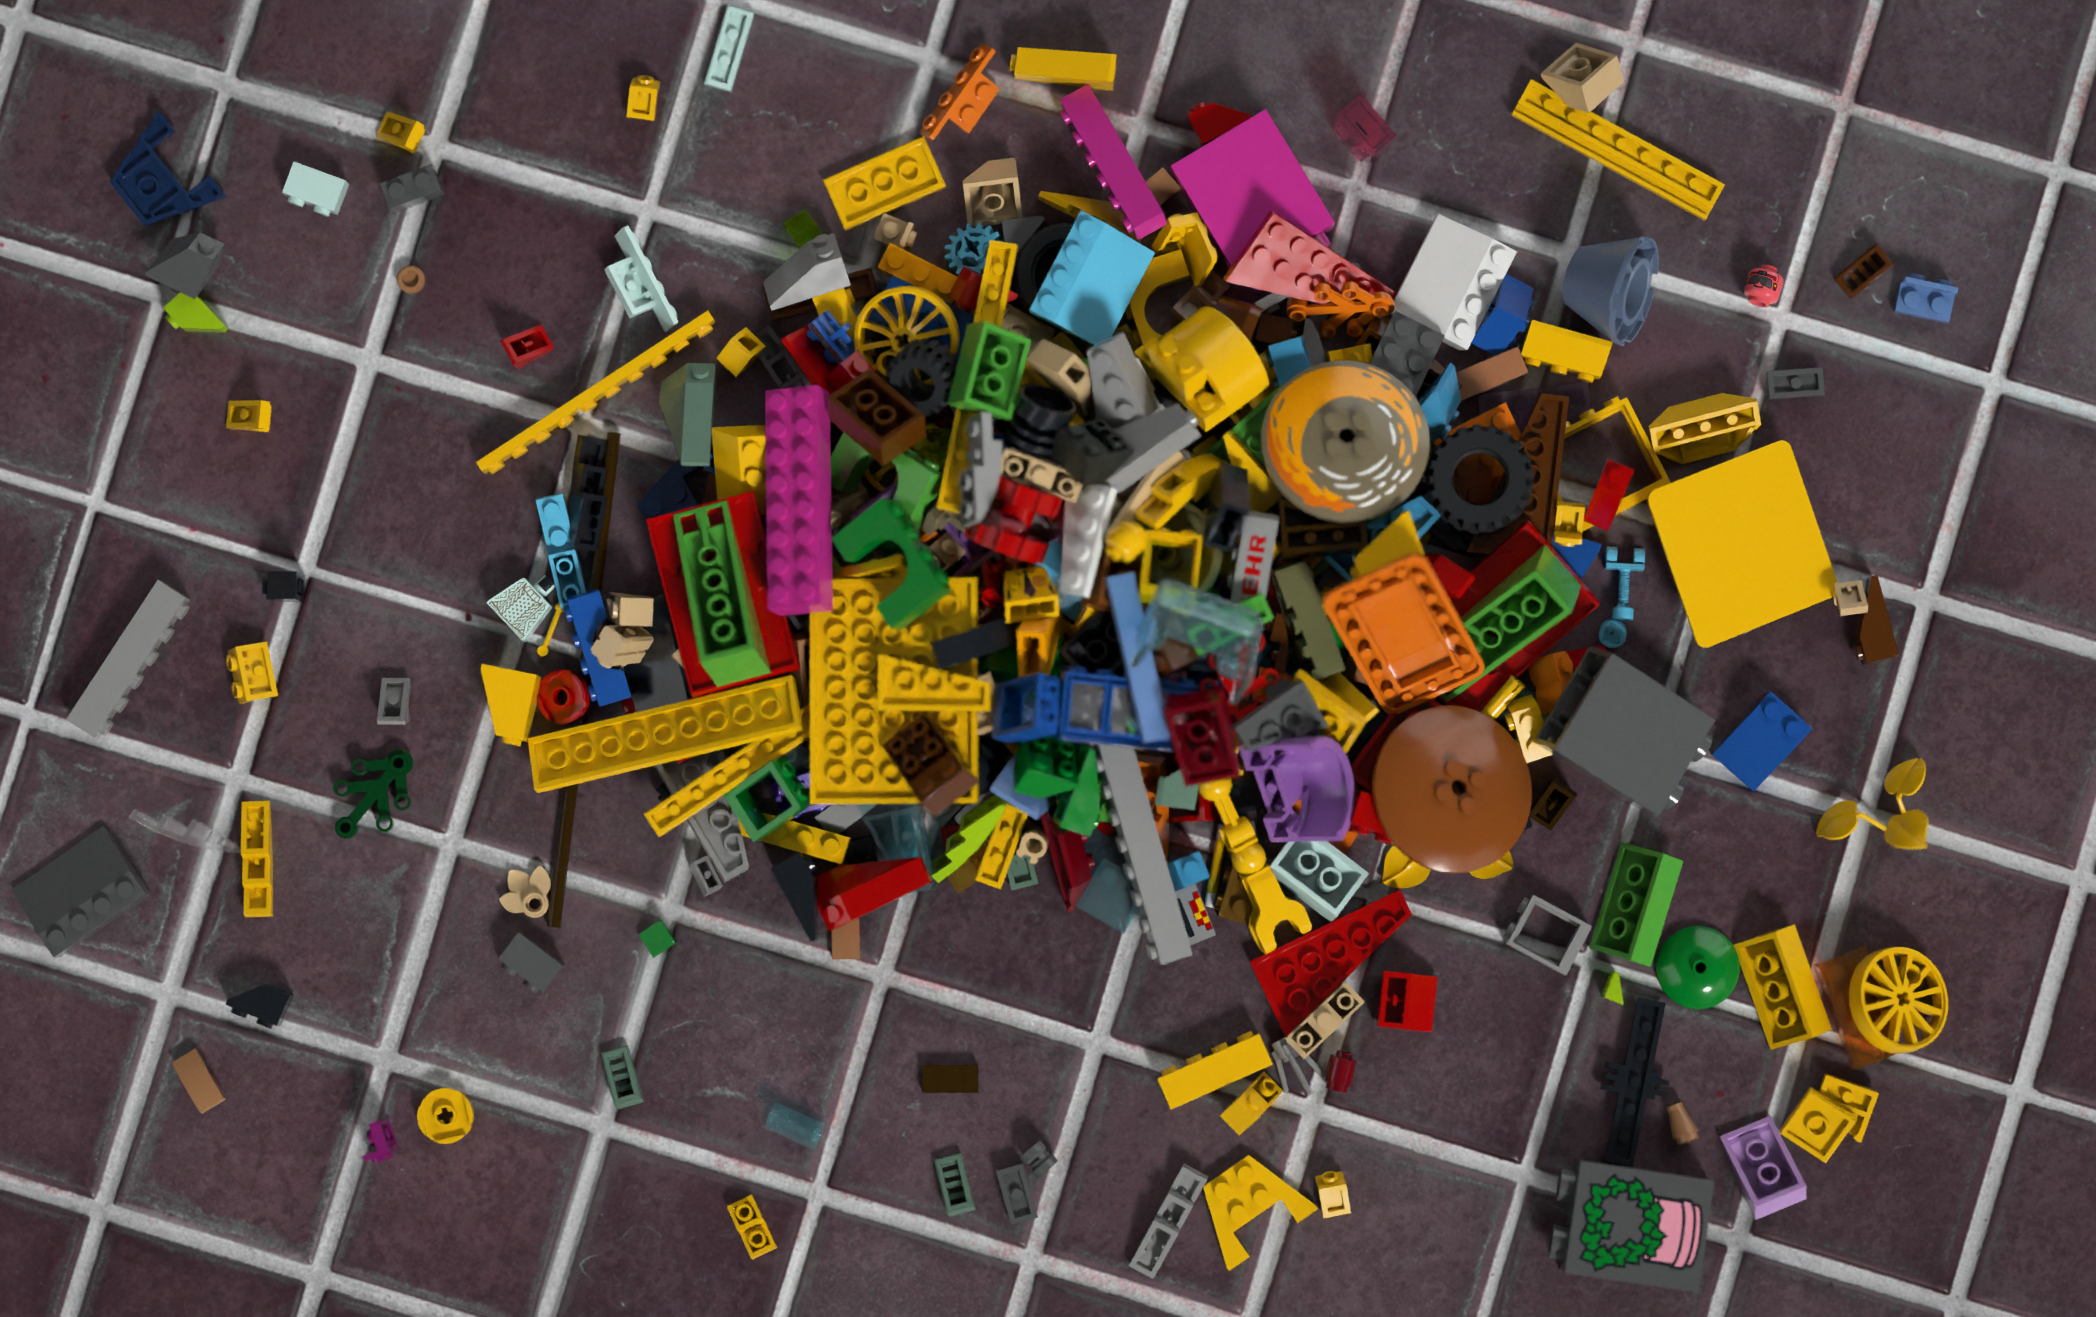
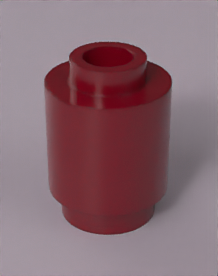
[1324,1050,1357,1093]

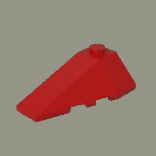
[817,856,932,931]

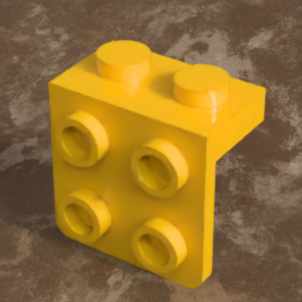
[1152,212,1217,286]

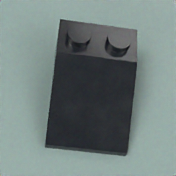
[771,853,819,942]

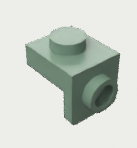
[1007,849,1039,890]

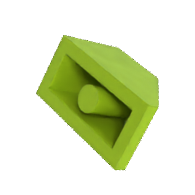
[163,292,229,333]

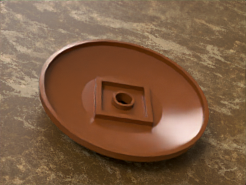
[1372,706,1532,873]

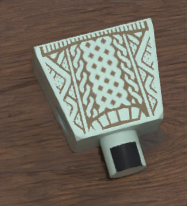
[486,575,555,642]

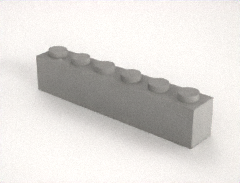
[66,580,190,739]

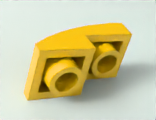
[727,1195,778,1260]

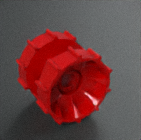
[964,476,1065,564]

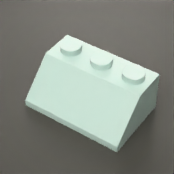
[1270,841,1369,922]

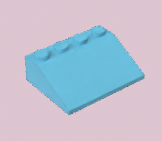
[1030,211,1155,346]

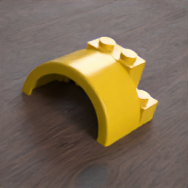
[1134,307,1270,432]

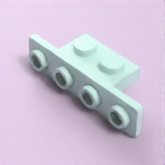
[604,225,678,332]

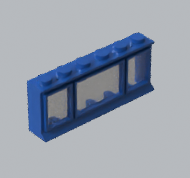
[1053,667,1228,751]

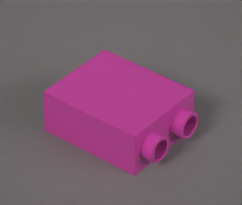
[1170,109,1335,291]

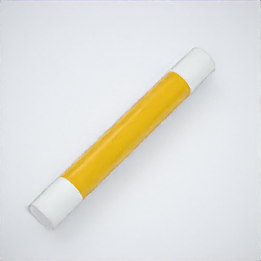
[1204,824,1226,908]

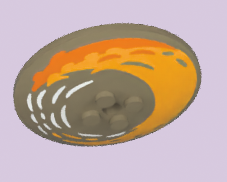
[1261,360,1430,522]

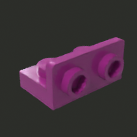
[362,1118,399,1164]

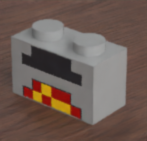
[1175,884,1216,945]

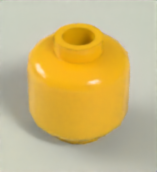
[1105,521,1147,563]

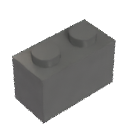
[380,164,445,214]
[498,932,565,993]

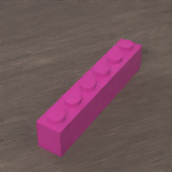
[1059,84,1167,240]

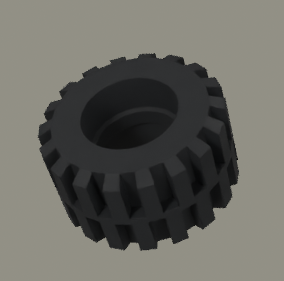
[885,338,958,416]

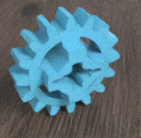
[945,222,1002,276]

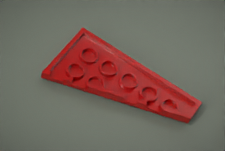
[1249,889,1412,1037]

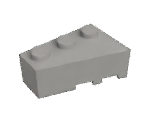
[1087,332,1158,430]

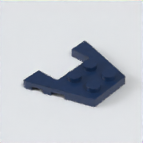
[110,111,226,226]
[637,459,705,523]

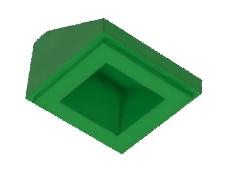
[638,919,677,958]

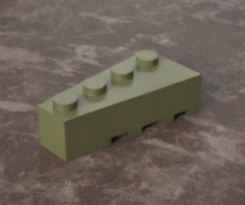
[1270,558,1346,680]

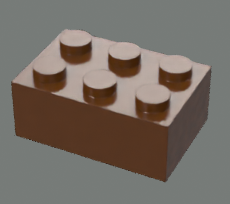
[827,369,926,466]

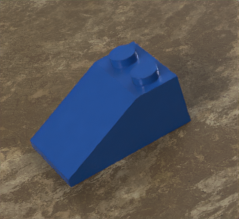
[1712,691,1813,792]

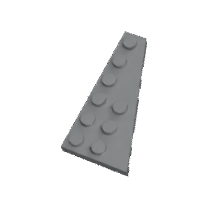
[654,749,749,883]

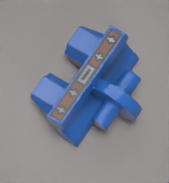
[806,309,855,364]

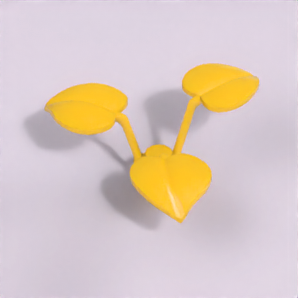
[1816,758,1928,849]
[1382,781,1513,888]

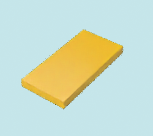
[823,136,946,231]

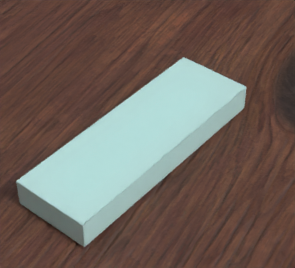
[704,5,754,92]

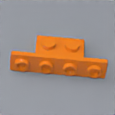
[919,44,1000,140]

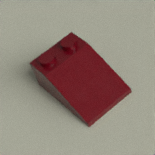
[1164,687,1240,787]

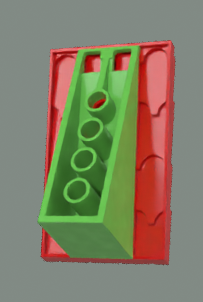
[646,491,800,698]
[1438,520,1600,711]

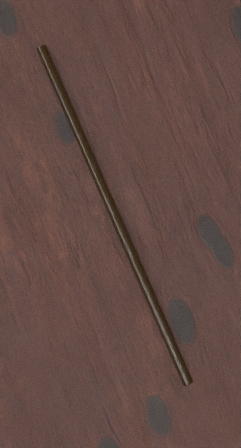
[547,432,621,928]

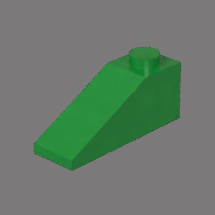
[1052,742,1100,836]

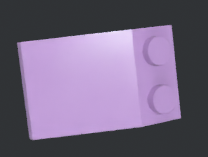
[1720,1115,1806,1220]

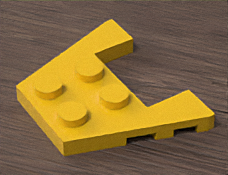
[1203,1155,1318,1271]

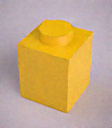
[716,327,765,377]

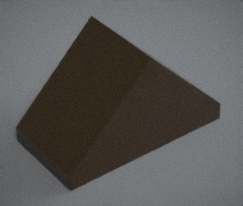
[1529,779,1578,831]

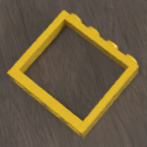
[1557,396,1671,532]

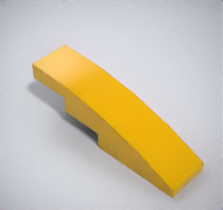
[241,801,273,918]

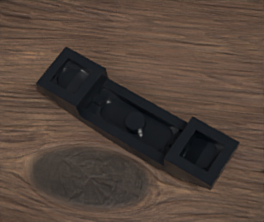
[930,614,1022,670]

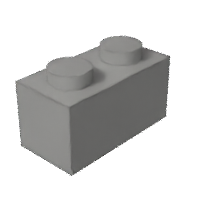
[689,855,723,897]

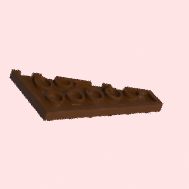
[1466,393,1569,555]

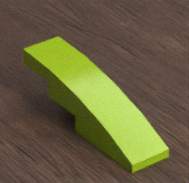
[931,794,1006,883]

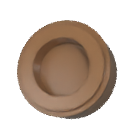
[397,265,425,294]

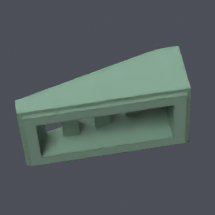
[601,1045,644,1109]
[934,1153,976,1216]

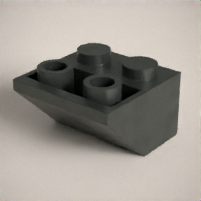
[1051,420,1134,487]

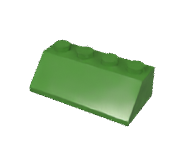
[1589,842,1683,967]

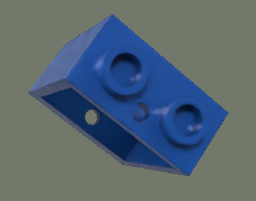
[992,673,1061,744]

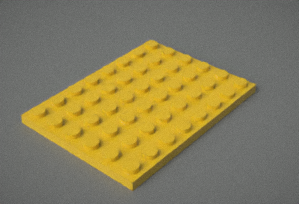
[810,577,979,804]

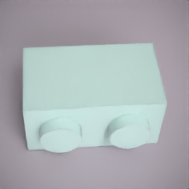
[282,162,349,217]

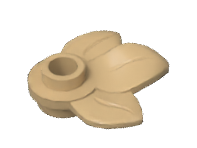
[499,866,551,918]

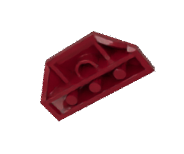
[1041,806,1096,912]

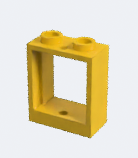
[1139,527,1203,608]

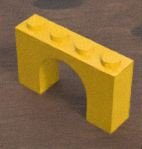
[1125,249,1190,346]

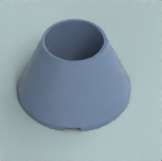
[1563,237,1659,346]

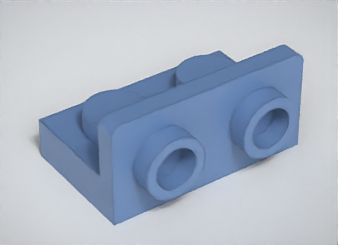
[1893,273,1958,323]

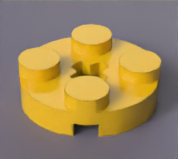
[417,1088,474,1144]

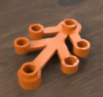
[1286,282,1395,338]

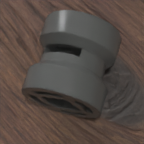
[1020,1139,1058,1179]

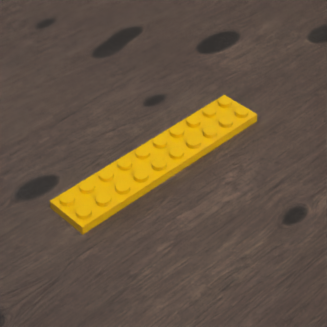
[528,675,803,793]

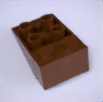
[882,711,979,816]

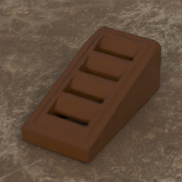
[1833,242,1895,299]

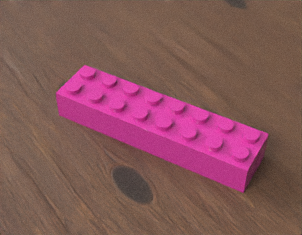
[765,385,833,616]

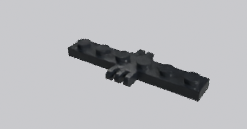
[1600,997,1670,1167]

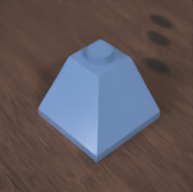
[990,752,1057,820]

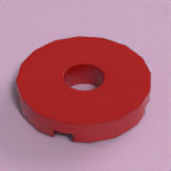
[537,669,590,725]

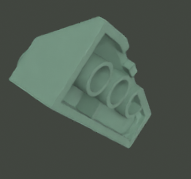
[659,363,716,466]

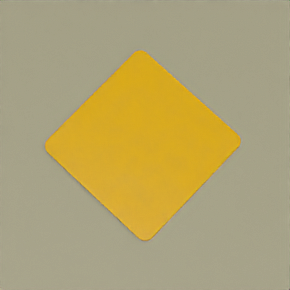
[1647,440,1838,648]

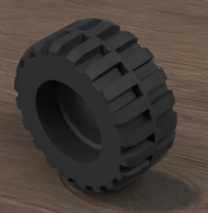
[1426,424,1533,534]

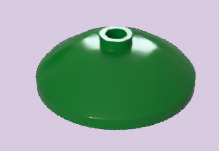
[1656,926,1740,1009]

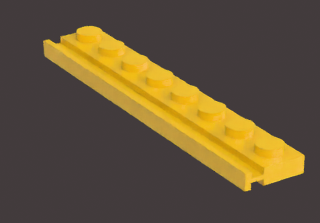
[1511,79,1725,221]

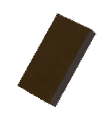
[923,1065,979,1093]

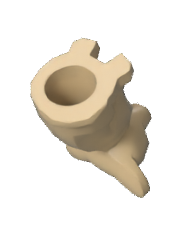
[1017,818,1048,864]

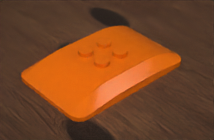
[1323,553,1485,714]

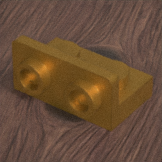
[1214,865,1253,925]

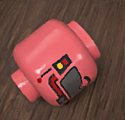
[1744,264,1784,308]

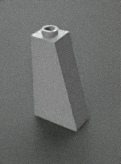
[1107,404,1201,494]

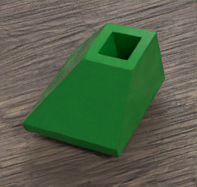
[1013,736,1079,799]

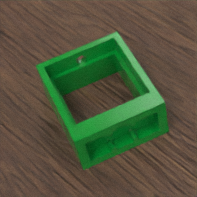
[723,756,812,842]

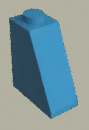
[1167,851,1210,891]

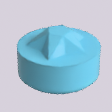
[1599,619,1627,648]

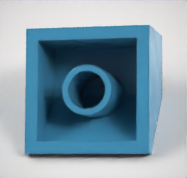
[1418,363,1462,445]

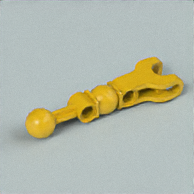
[1198,778,1312,954]

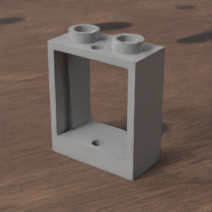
[1504,895,1592,976]

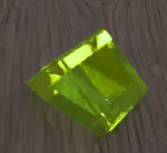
[783,209,822,249]

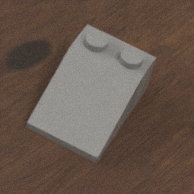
[763,233,851,311]

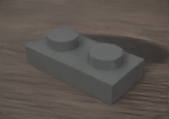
[1766,367,1825,400]
[996,1163,1038,1225]

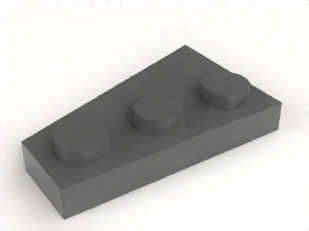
[1232,679,1329,751]

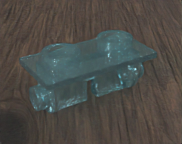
[764,1102,826,1150]

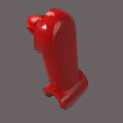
[980,559,1006,610]

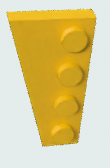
[877,654,991,711]

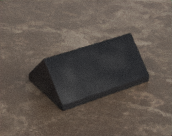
[1058,610,1155,690]

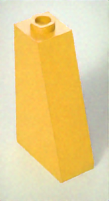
[1010,47,1117,91]

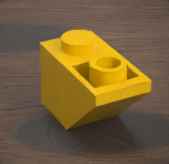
[1220,1071,1283,1135]

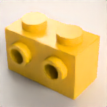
[1504,694,1552,763]

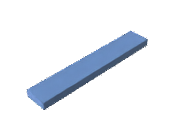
[1105,572,1171,744]

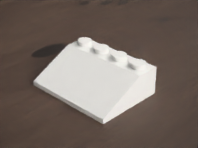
[1391,214,1517,351]

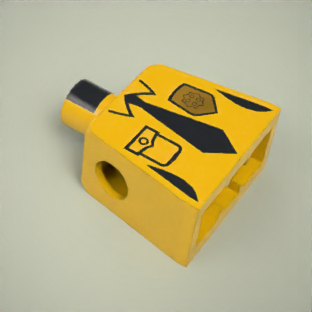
[1005,562,1059,623]

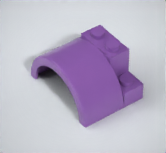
[1238,736,1355,842]

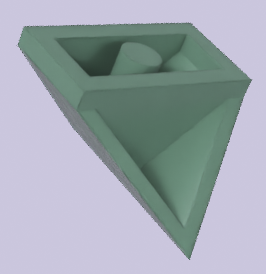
[1155,770,1199,810]

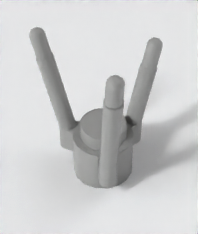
[1271,1037,1325,1095]

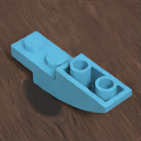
[536,493,586,609]

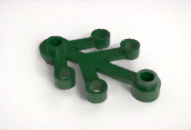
[333,749,413,839]

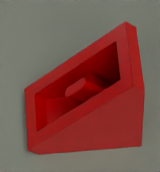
[500,325,554,369]

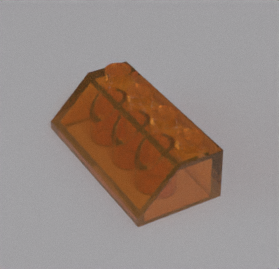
[1813,945,1902,1070]

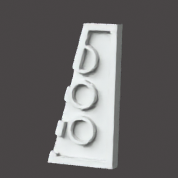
[1060,484,1117,598]

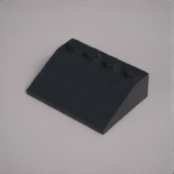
[614,594,716,712]

